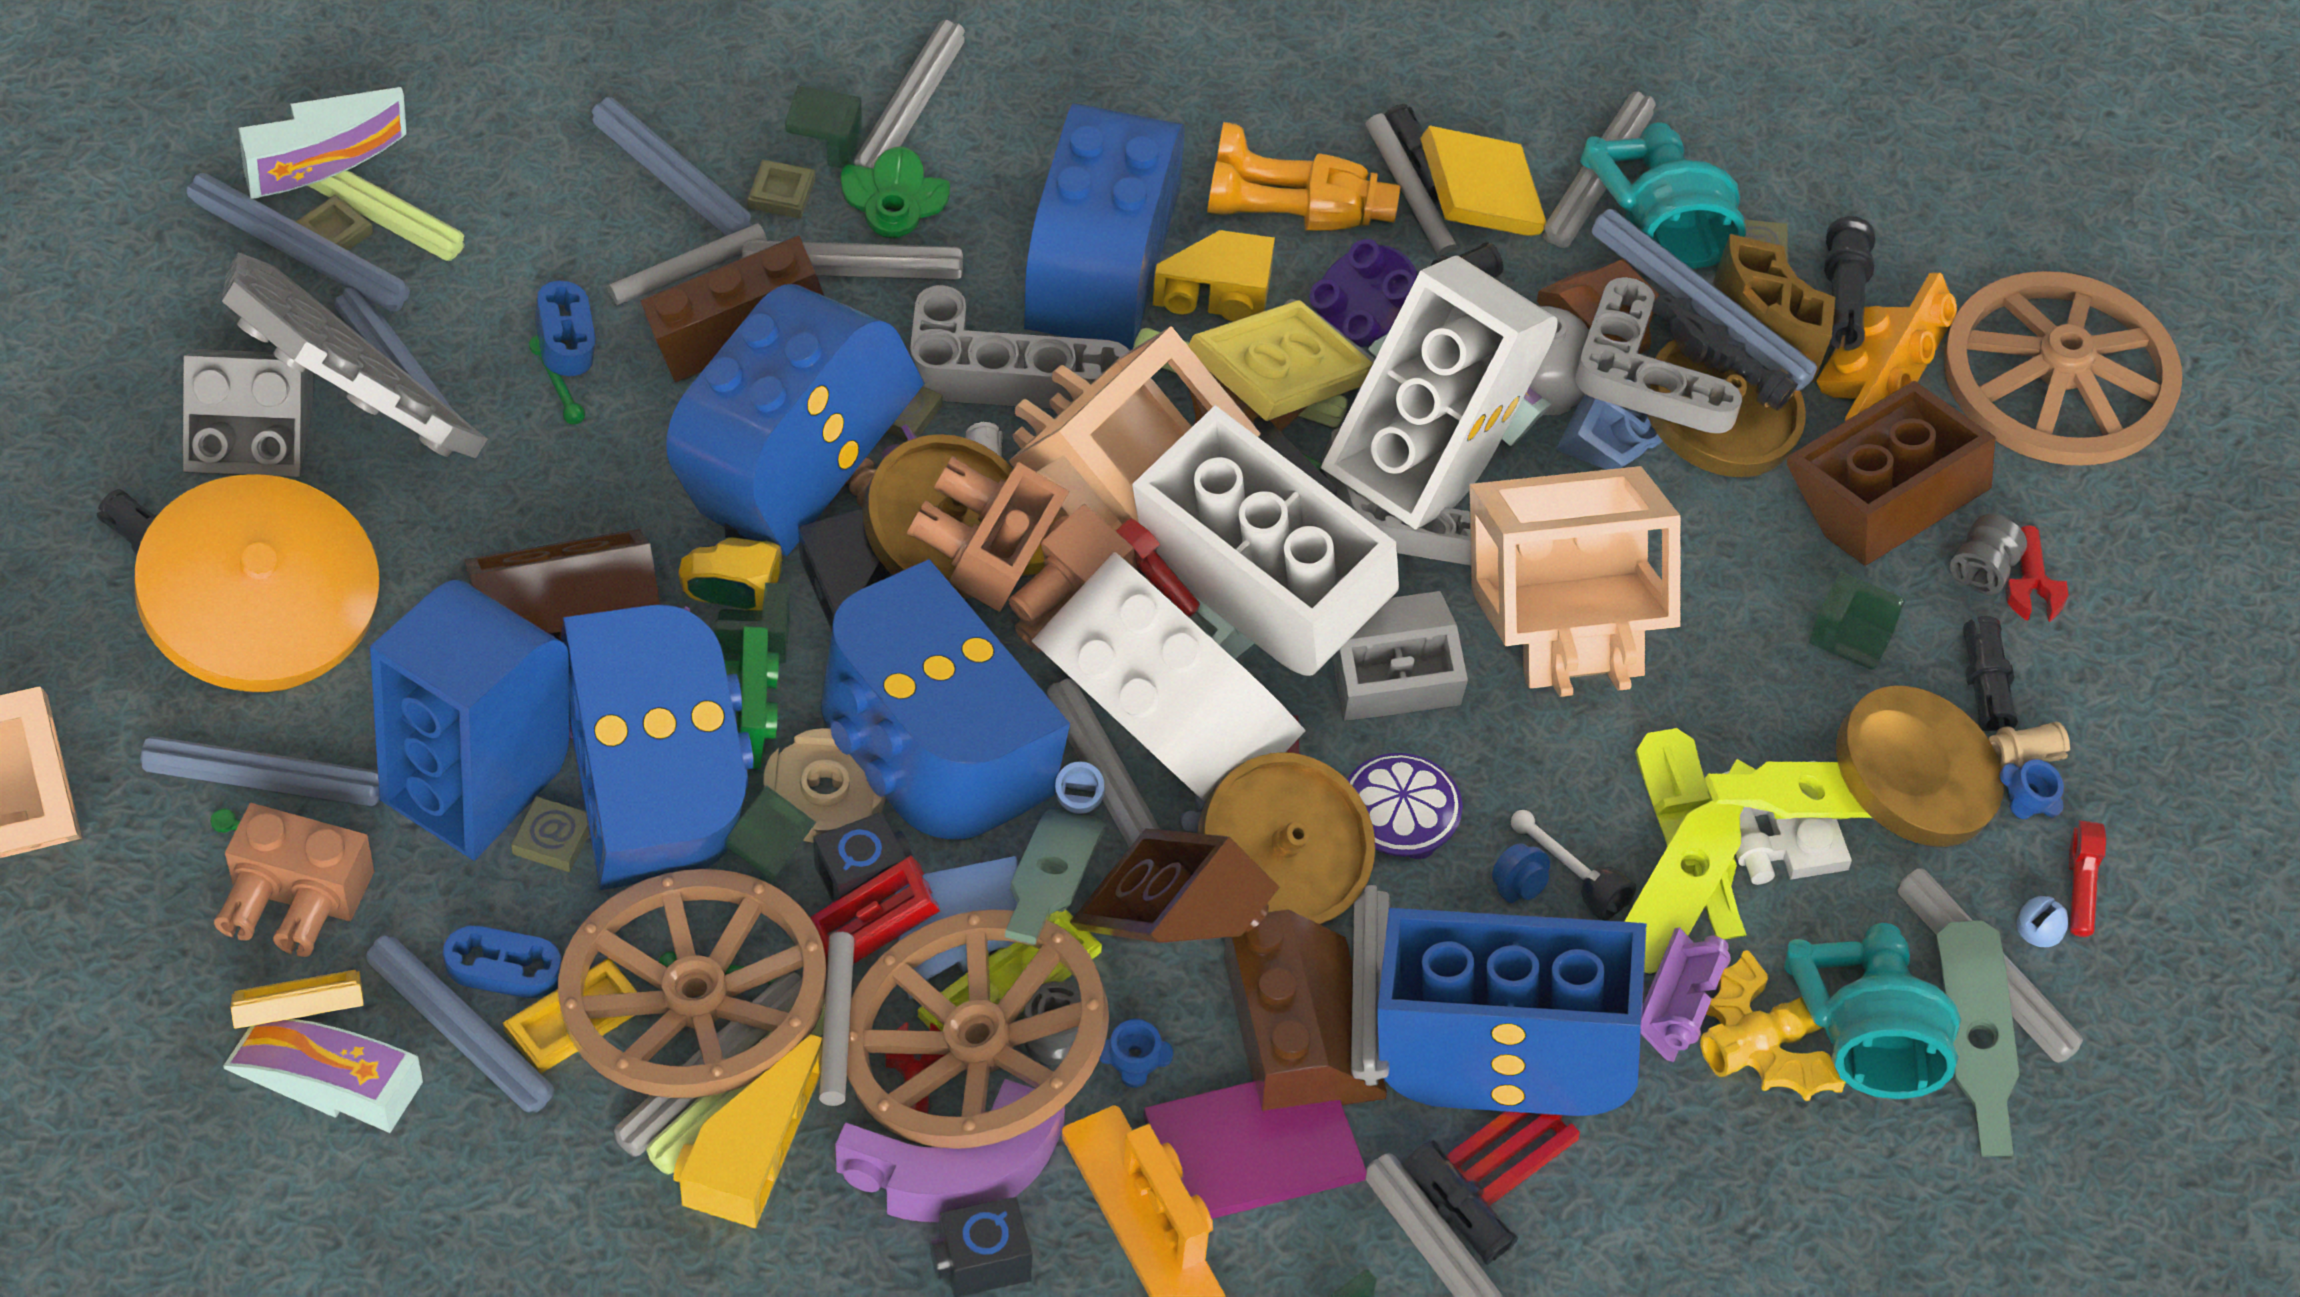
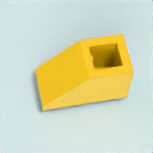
[1153,230,1275,322]

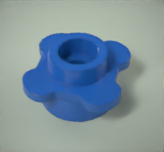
[2000,759,2064,819]
[1099,1018,1173,1088]

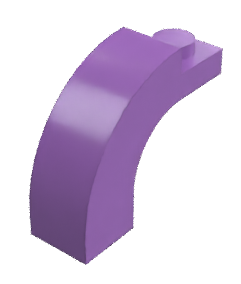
[836,1079,1065,1222]

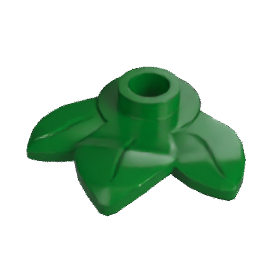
[841,146,950,238]

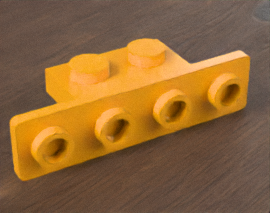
[1816,273,1957,421]
[1062,1106,1226,1297]

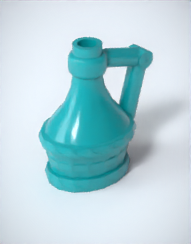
[1580,123,1746,269]
[1784,923,1962,1099]

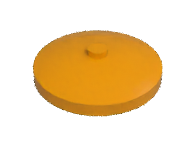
[135,474,379,692]

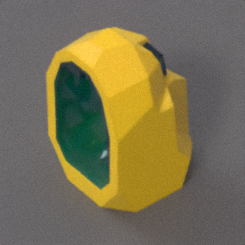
[678,538,782,612]

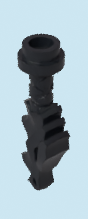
[1652,292,1798,411]

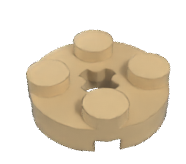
[764,728,886,843]

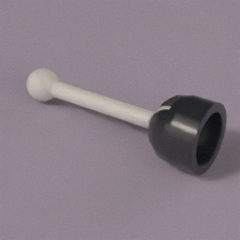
[1511,810,1636,921]

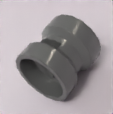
[1950,514,2027,596]
[1024,982,1081,1065]

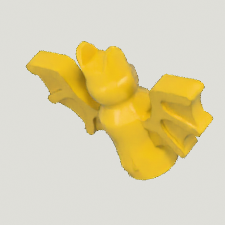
[1700,950,1846,1101]

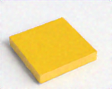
[1420,126,1546,236]

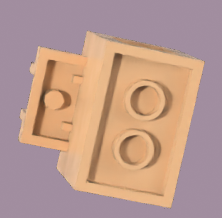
[1009,326,1261,530]
[1470,466,1680,697]
[0,686,82,858]

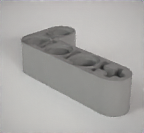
[910,285,1130,409]

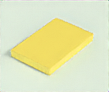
[1188,300,1373,421]

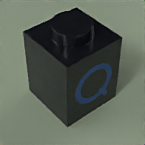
[813,812,913,903]
[930,1196,1032,1297]

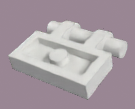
[1722,761,1852,885]

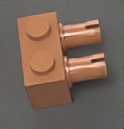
[906,456,1070,612]
[1008,503,1138,653]
[214,803,375,957]

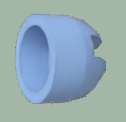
[1055,762,1105,814]
[2017,896,2068,947]

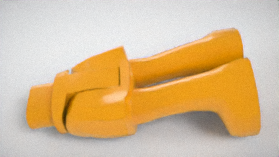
[1207,122,1401,231]

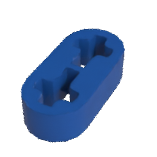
[535,281,596,376]
[443,926,562,998]

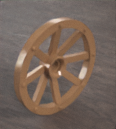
[1944,271,2182,465]
[558,869,827,1098]
[847,910,1109,1149]

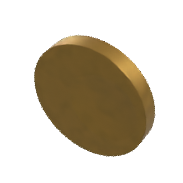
[1646,339,1806,477]
[862,434,1013,599]
[1836,686,2004,847]
[1198,752,1375,925]

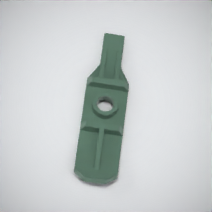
[1005,809,1107,945]
[1936,920,2019,1157]

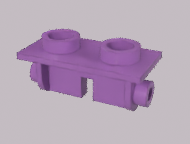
[1641,927,1731,1062]

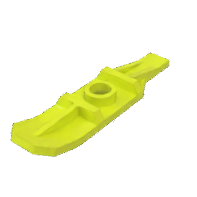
[1635,728,1746,940]
[1624,759,1756,974]
[1704,761,1872,819]

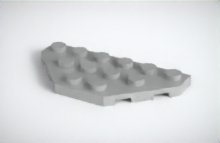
[222,252,488,458]

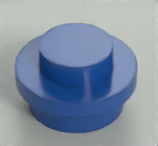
[1492,844,1550,903]

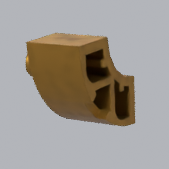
[1713,234,1835,382]

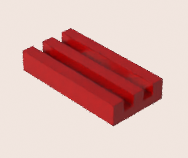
[810,856,940,966]
[1446,1111,1580,1206]

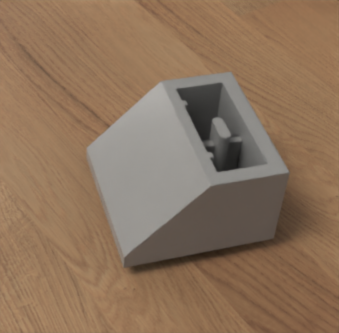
[183,349,314,477]
[1332,591,1468,721]

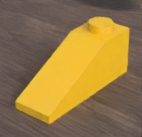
[673,1034,823,1228]

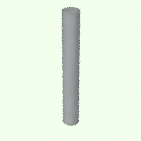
[1365,114,1457,256]
[607,223,767,305]
[819,932,854,1106]

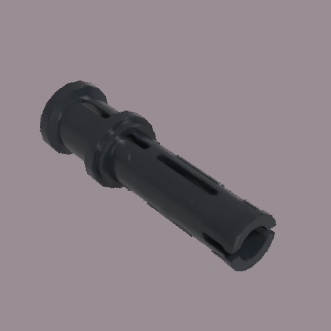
[1824,216,1876,351]

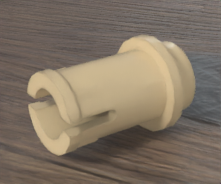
[1989,722,2070,768]

